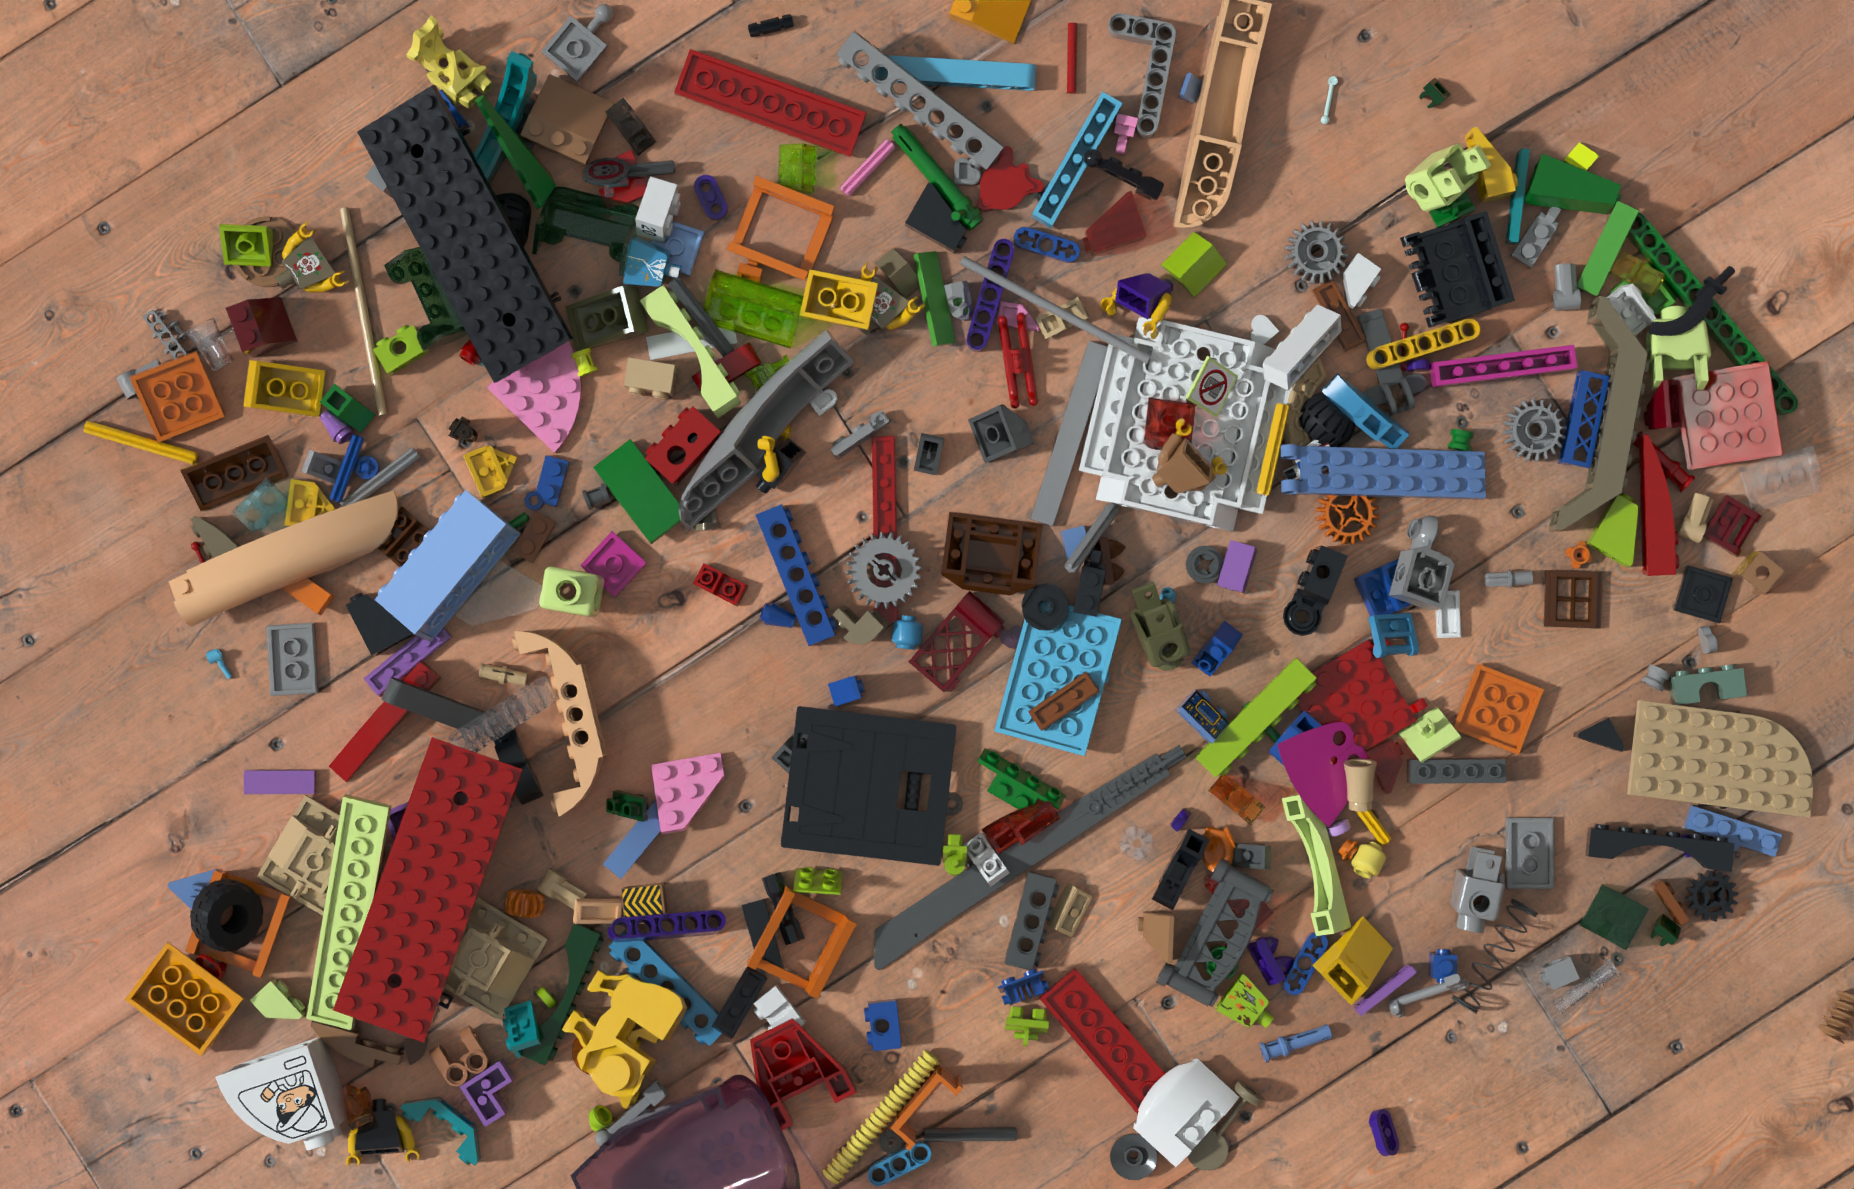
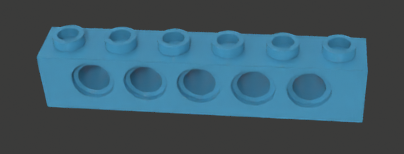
[608,930,722,1046]

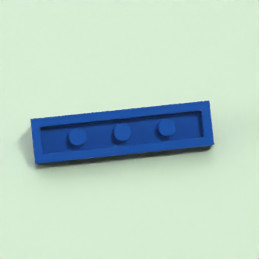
[1558,370,1610,469]

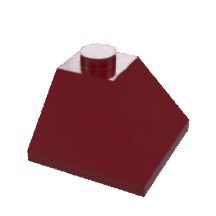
[1644,380,1682,430]

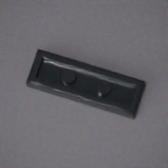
[742,898,784,973]
[712,966,767,1039]

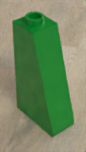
[1523,154,1622,214]

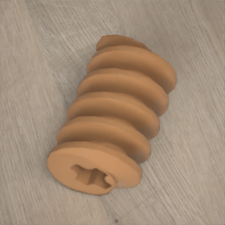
[1818,991,1854,1044]

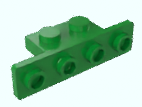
[978,748,1065,815]

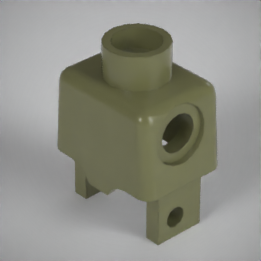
[1130,582,1190,671]

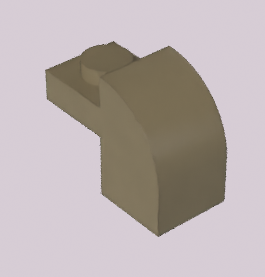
[833,605,891,644]

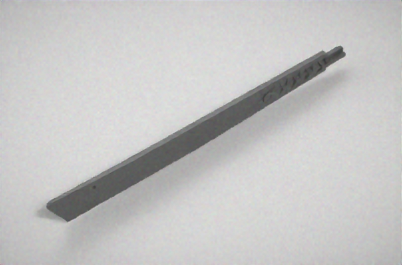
[874,745,1187,970]

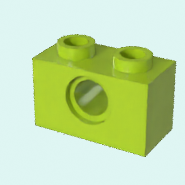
[373,325,431,375]

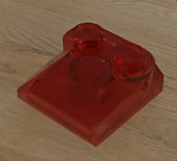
[1143,397,1196,450]

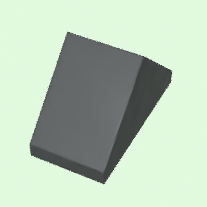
[914,433,944,476]

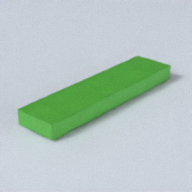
[1577,201,1640,296]
[913,251,956,347]

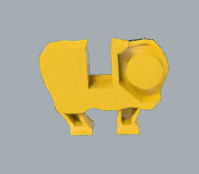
[562,970,687,1097]

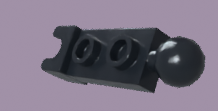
[1084,149,1164,200]

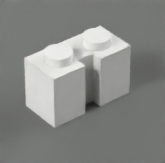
[753,984,806,1030]

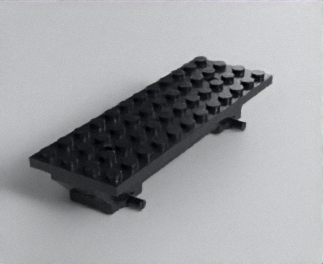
[357,85,573,383]

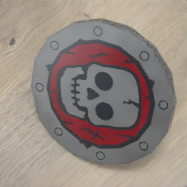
[583,158,630,198]

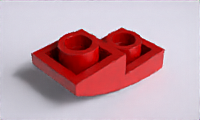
[693,563,748,607]

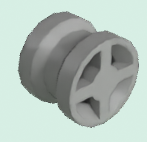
[1641,664,1671,692]

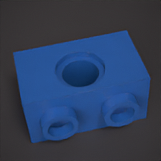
[864,999,902,1051]

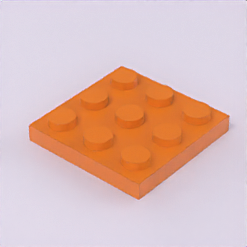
[130,351,225,442]
[1453,664,1544,755]

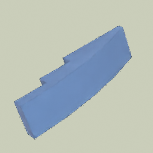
[603,800,661,879]

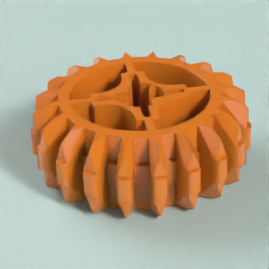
[1316,495,1380,545]

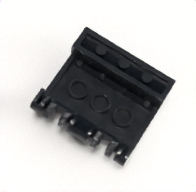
[1400,211,1515,328]

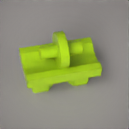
[943,834,967,876]
[1005,1006,1049,1046]

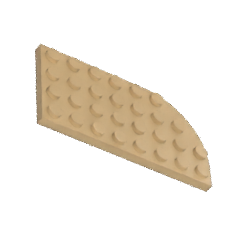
[1627,700,1813,818]

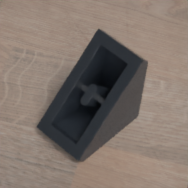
[1573,717,1624,752]

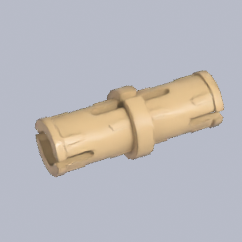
[479,663,528,687]

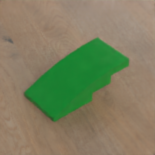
[593,439,681,544]

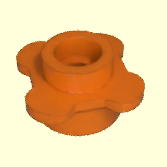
[1565,541,1593,569]
[1338,839,1359,862]

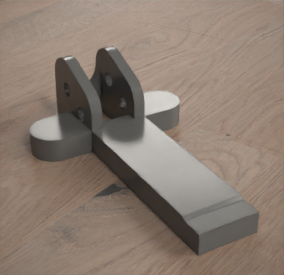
[1358,308,1427,416]

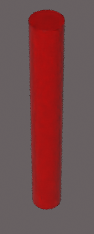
[1067,23,1077,94]

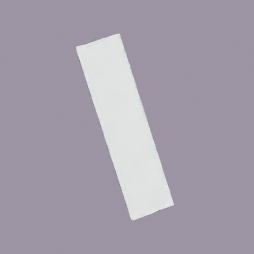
[646,320,737,360]

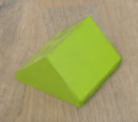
[219,224,274,267]
[1161,232,1227,298]

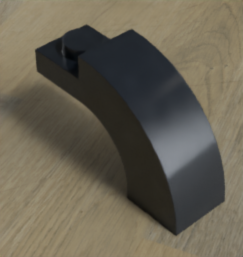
[491,723,544,805]
[1152,829,1210,910]

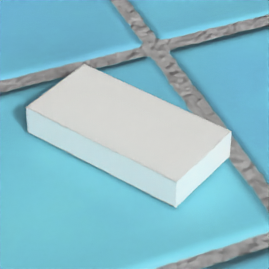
[1435,590,1461,638]

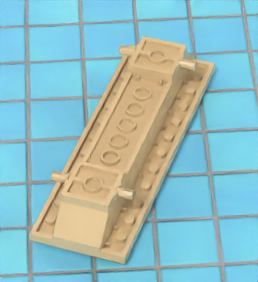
[257,795,549,1021]

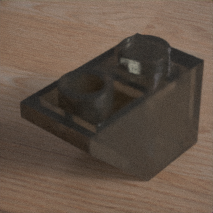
[605,98,656,156]

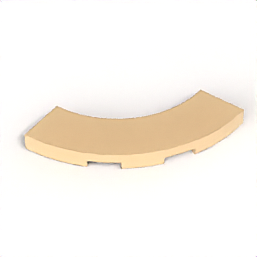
[1284,357,1327,446]

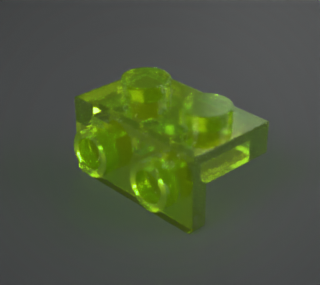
[778,143,817,193]

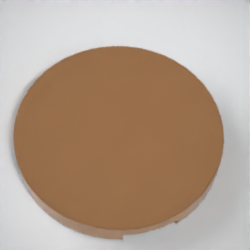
[234,216,296,287]

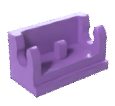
[1217,540,1258,594]

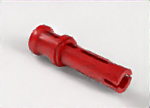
[1632,431,1695,493]

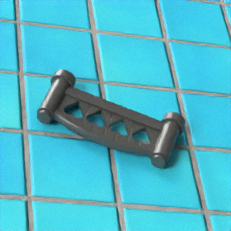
[1156,857,1274,1007]

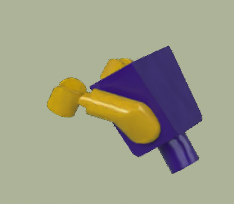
[1101,273,1173,339]

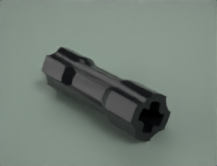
[762,871,805,945]

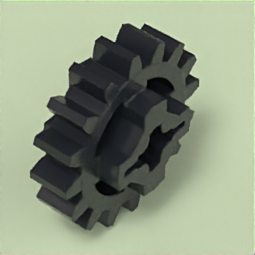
[1685,870,1739,922]

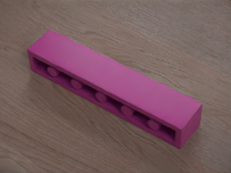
[1430,345,1577,388]

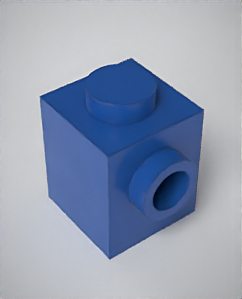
[1429,949,1457,983]

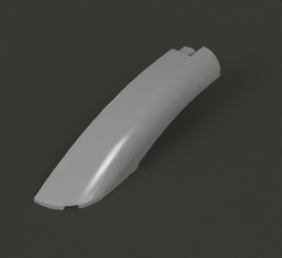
[679,330,855,531]

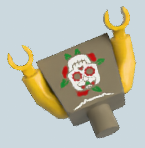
[275,221,349,293]
[857,262,925,335]

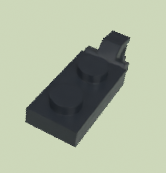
[1073,550,1107,617]

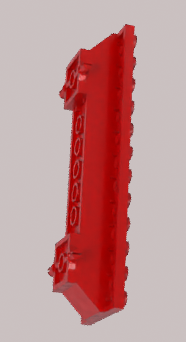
[333,737,523,1043]

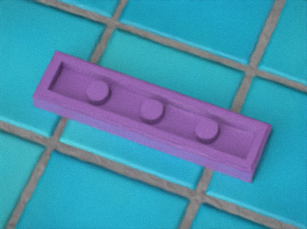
[364,627,452,697]

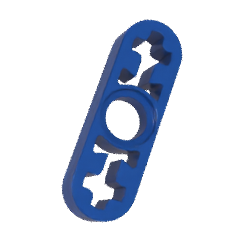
[1014,227,1080,263]
[1283,932,1328,995]

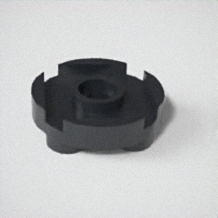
[1022,584,1069,631]

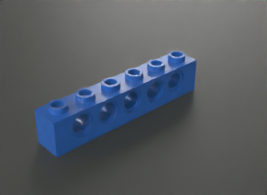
[756,504,838,646]

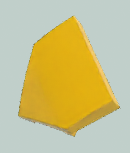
[463,446,517,499]
[284,479,335,526]

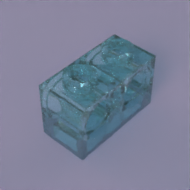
[232,477,287,533]

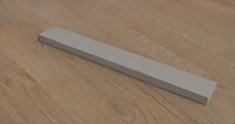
[1030,341,1108,527]

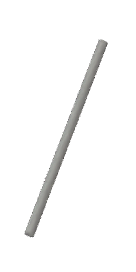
[960,256,1151,364]

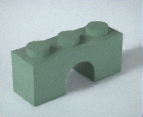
[1668,664,1747,705]

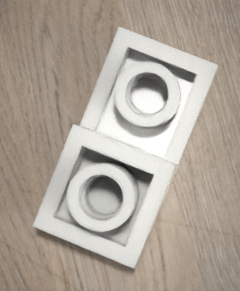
[962,833,1010,887]

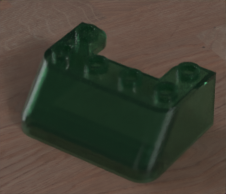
[384,247,468,351]

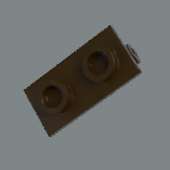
[448,416,478,443]

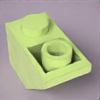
[250,979,307,1019]

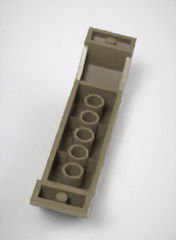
[1548,296,1649,532]

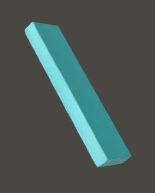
[1505,148,1530,245]

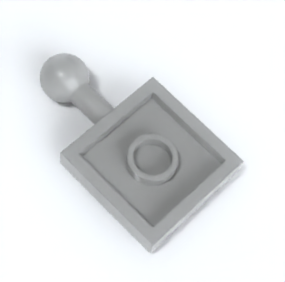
[541,4,614,83]

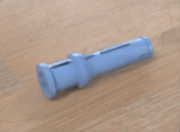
[1259,1024,1332,1063]

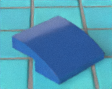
[1354,559,1411,617]

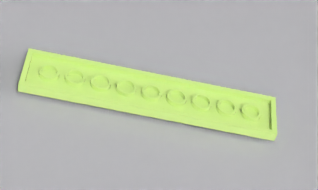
[306,794,392,1030]

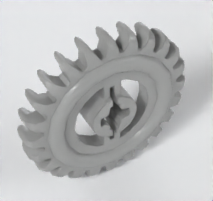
[845,532,923,609]

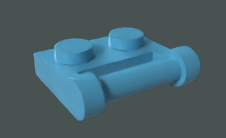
[1368,613,1419,658]

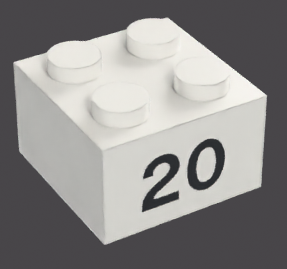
[635,176,681,243]

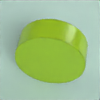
[535,986,557,1009]

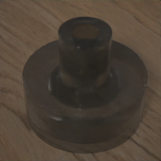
[879,1129,903,1153]

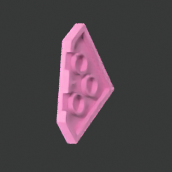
[651,753,725,834]

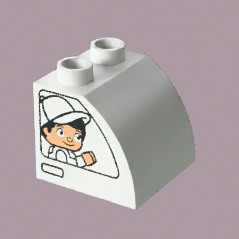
[215,1037,352,1150]

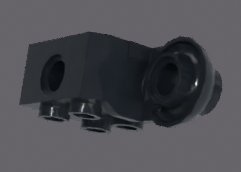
[1283,545,1348,636]

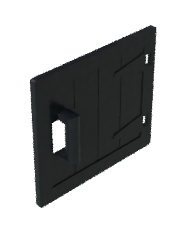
[781,706,956,866]

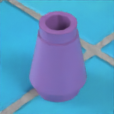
[320,410,354,444]

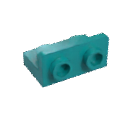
[502,1000,540,1058]

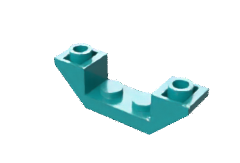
[400,1097,481,1166]

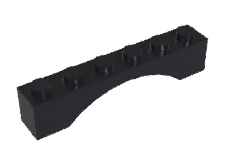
[1585,824,1735,872]

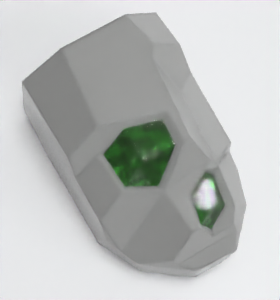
[944,281,973,321]

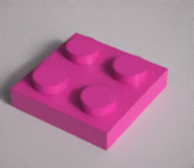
[580,531,647,598]

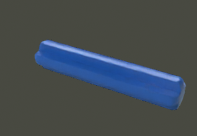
[330,435,364,502]

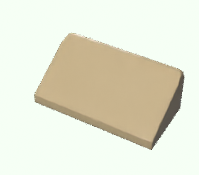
[1047,883,1093,938]

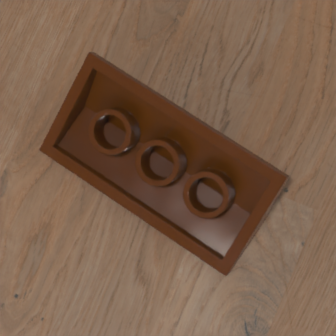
[181,435,288,511]

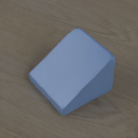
[1179,72,1202,103]

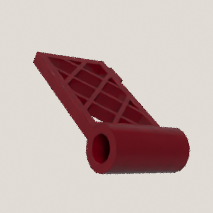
[908,591,1005,692]

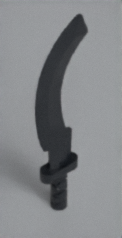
[1648,266,1735,336]

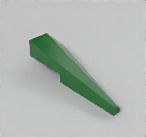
[475,95,556,209]

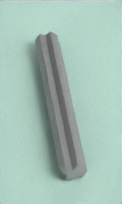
[340,448,420,507]
[1064,503,1119,574]

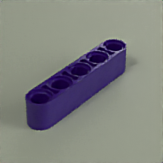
[966,239,1014,352]
[608,910,726,943]

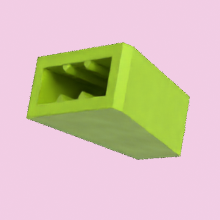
[1586,493,1639,567]

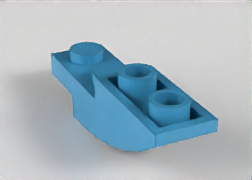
[1322,373,1409,449]

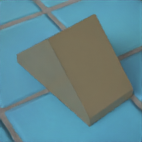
[875,248,920,299]

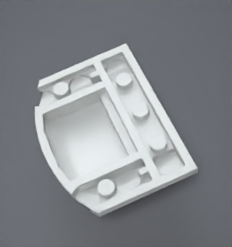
[1133,1058,1239,1167]

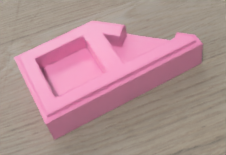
[996,301,1040,332]

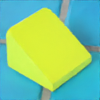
[1563,143,1599,171]

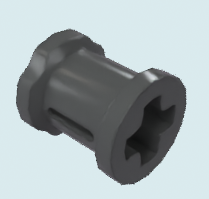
[582,483,612,510]

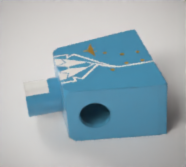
[623,237,682,287]

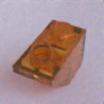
[1208,774,1265,825]

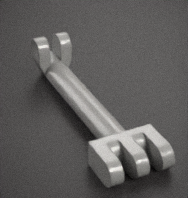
[1389,974,1469,1018]

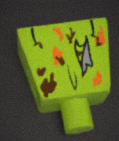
[1214,972,1274,1028]

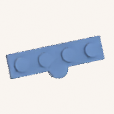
[1683,805,1782,857]

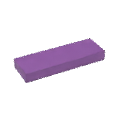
[244,770,316,794]
[1353,964,1417,1016]

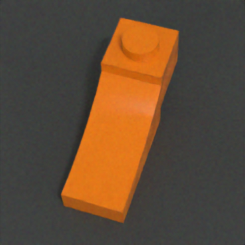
[281,578,335,616]

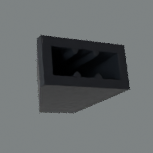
[905,182,967,253]
[346,593,415,655]

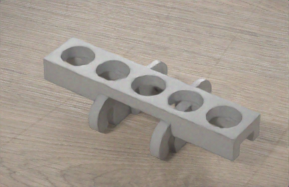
[143,309,188,359]

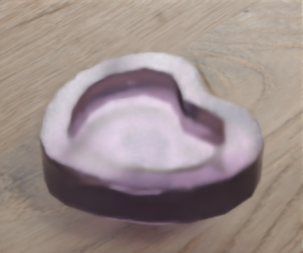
[999,625,1022,649]

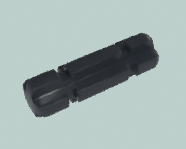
[748,14,794,37]

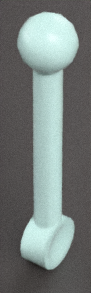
[1321,76,1338,124]

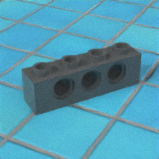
[1407,759,1506,784]
[1004,871,1059,970]

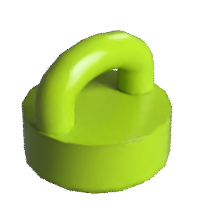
[589,1105,612,1132]

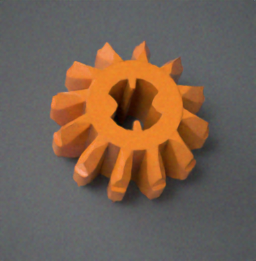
[504,888,545,919]

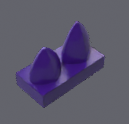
[1247,937,1294,986]

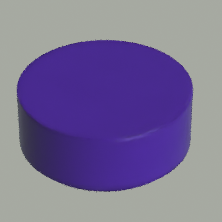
[1407,359,1431,372]

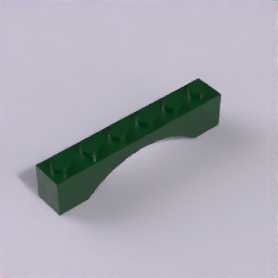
[521,923,604,1065]

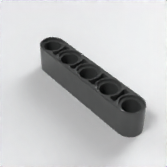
[382,677,495,739]

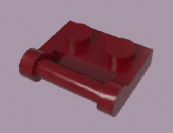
[1703,495,1762,557]

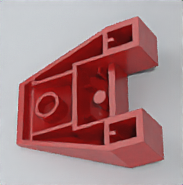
[750,1018,857,1136]

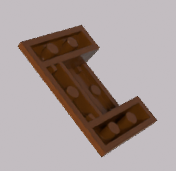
[941,512,1042,596]

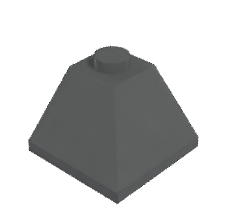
[968,404,1035,463]

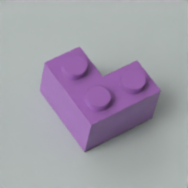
[460,1058,516,1127]

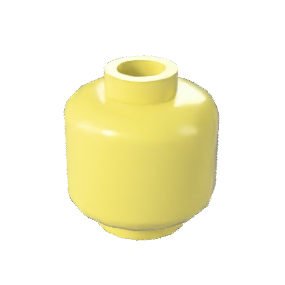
[1351,842,1386,879]

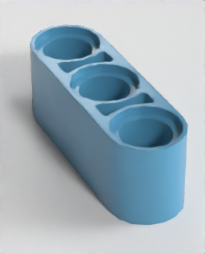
[868,1140,931,1186]

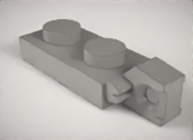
[1511,207,1561,269]
[830,410,890,459]

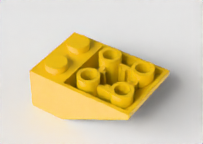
[1312,916,1393,1005]

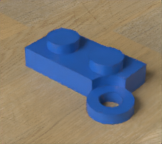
[525,455,569,510]

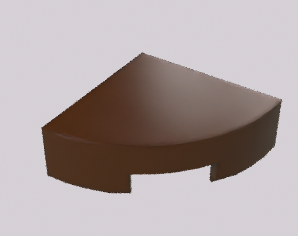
[403,1037,428,1065]

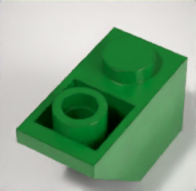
[320,384,376,433]

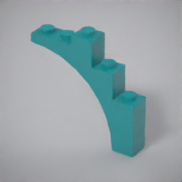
[474,51,537,184]

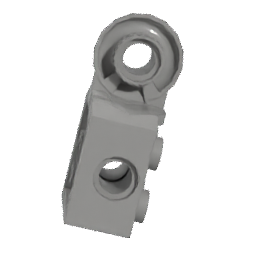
[1389,515,1455,611]

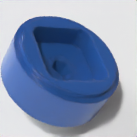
[355,456,379,480]

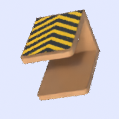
[1732,551,1784,595]
[621,882,668,917]

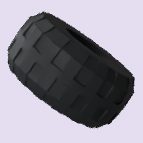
[190,879,264,952]

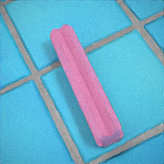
[841,139,895,196]

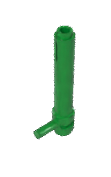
[891,123,984,231]

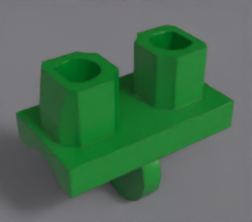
[1428,190,1476,228]

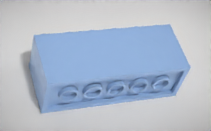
[375,490,521,642]

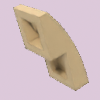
[1035,297,1090,339]

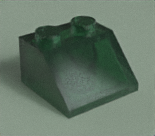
[1579,884,1649,950]

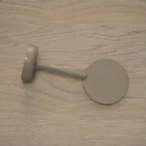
[1187,1080,1265,1171]

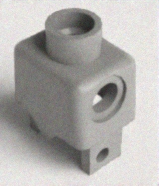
[1450,846,1506,933]

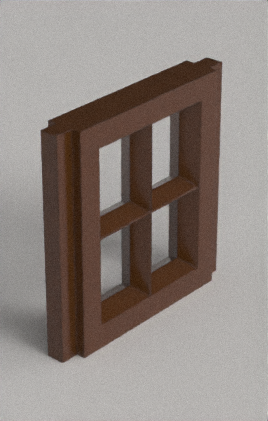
[1544,570,1602,629]

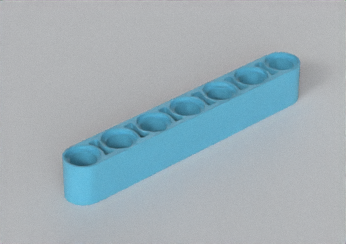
[875,55,1037,91]

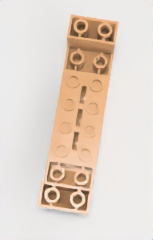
[512,631,608,816]

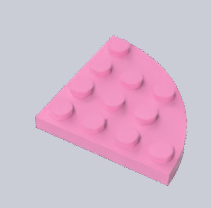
[487,341,582,453]

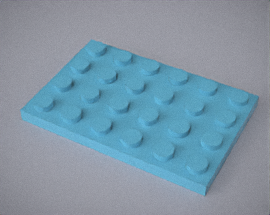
[994,601,1122,756]

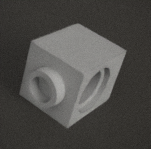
[1540,955,1580,990]

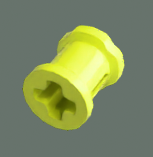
[571,348,598,377]

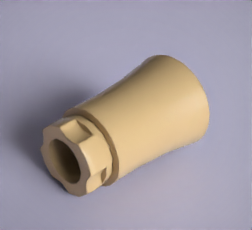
[1343,759,1377,812]

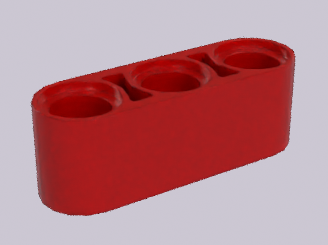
[692,342,762,392]

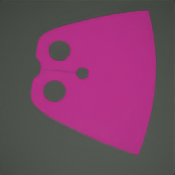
[1277,722,1368,827]

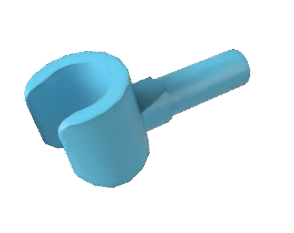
[206,649,232,679]

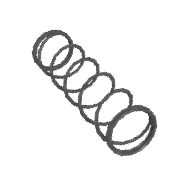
[1451,898,1538,1014]

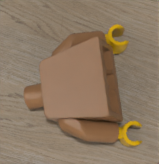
[1152,418,1227,493]

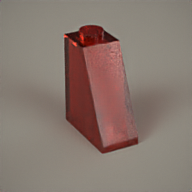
[1082,191,1146,256]

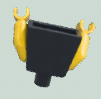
[756,425,806,493]
[346,1099,420,1166]

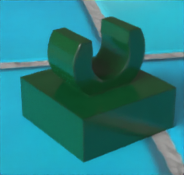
[1419,78,1451,108]
[1650,914,1681,946]

